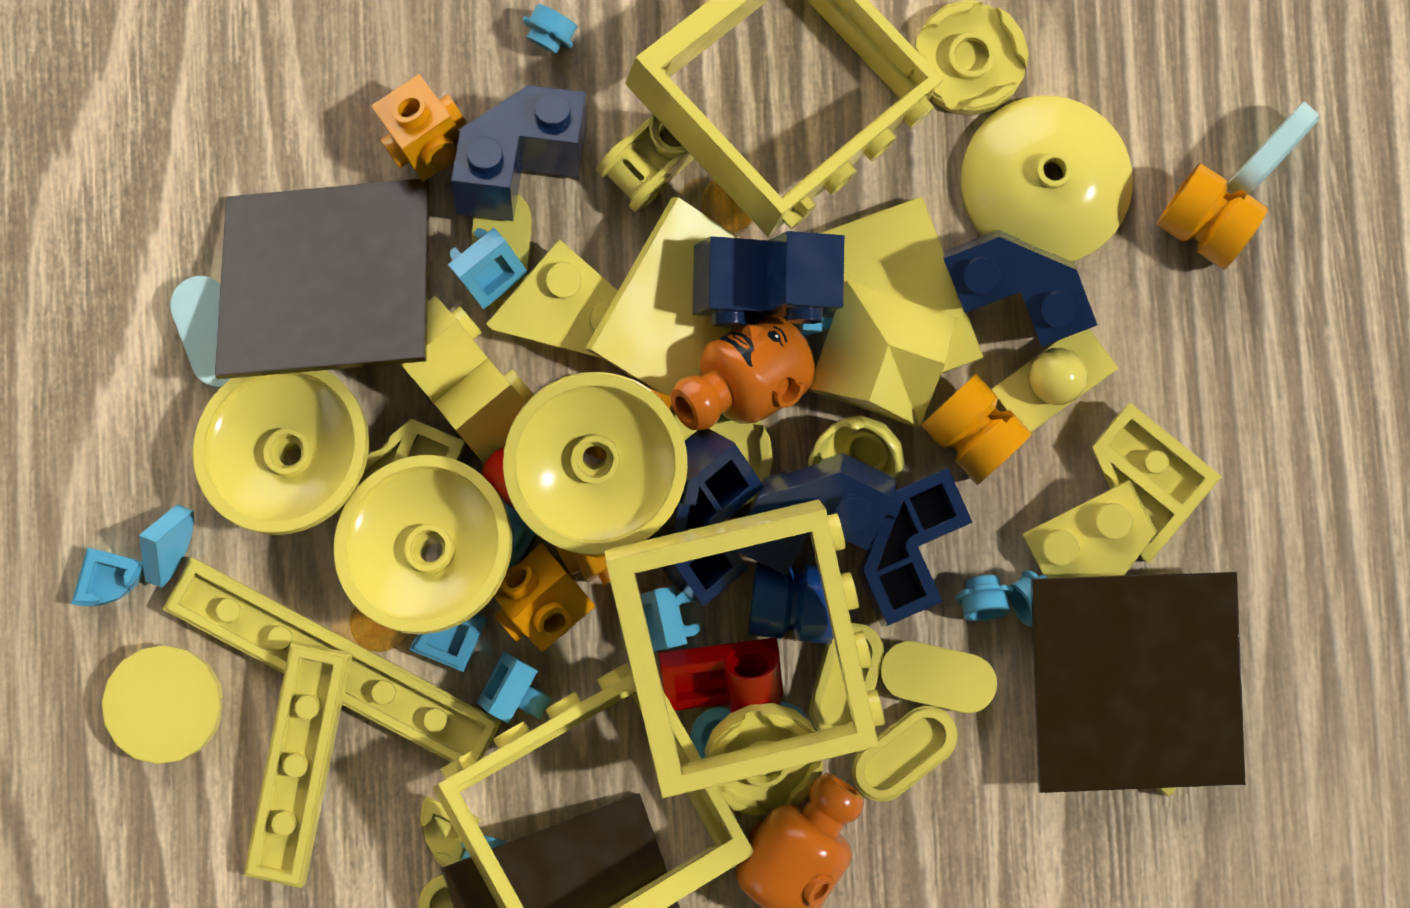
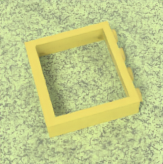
[625,0,944,237]
[604,499,885,799]
[432,663,754,908]

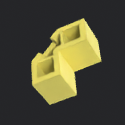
[401,295,534,464]

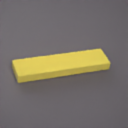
[243,641,353,888]

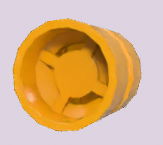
[1156,162,1269,270]
[921,374,1033,485]

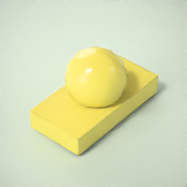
[991,329,1119,432]

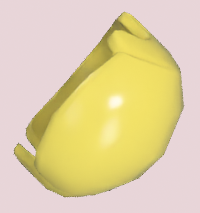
[808,415,905,481]

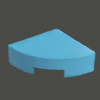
[139,504,194,588]
[71,547,144,607]
[409,615,488,672]

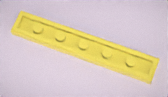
[163,557,503,762]

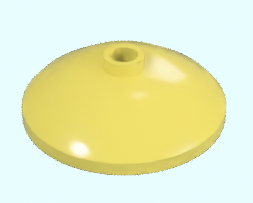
[960,95,1133,262]
[193,370,369,535]
[503,372,688,555]
[334,455,513,634]

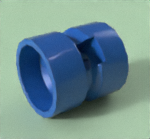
[748,561,833,644]

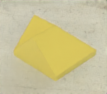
[809,280,957,428]

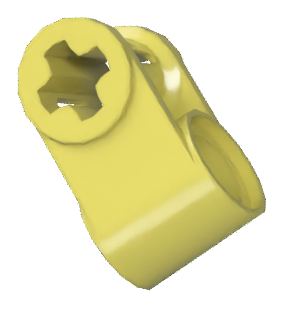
[595,114,694,213]

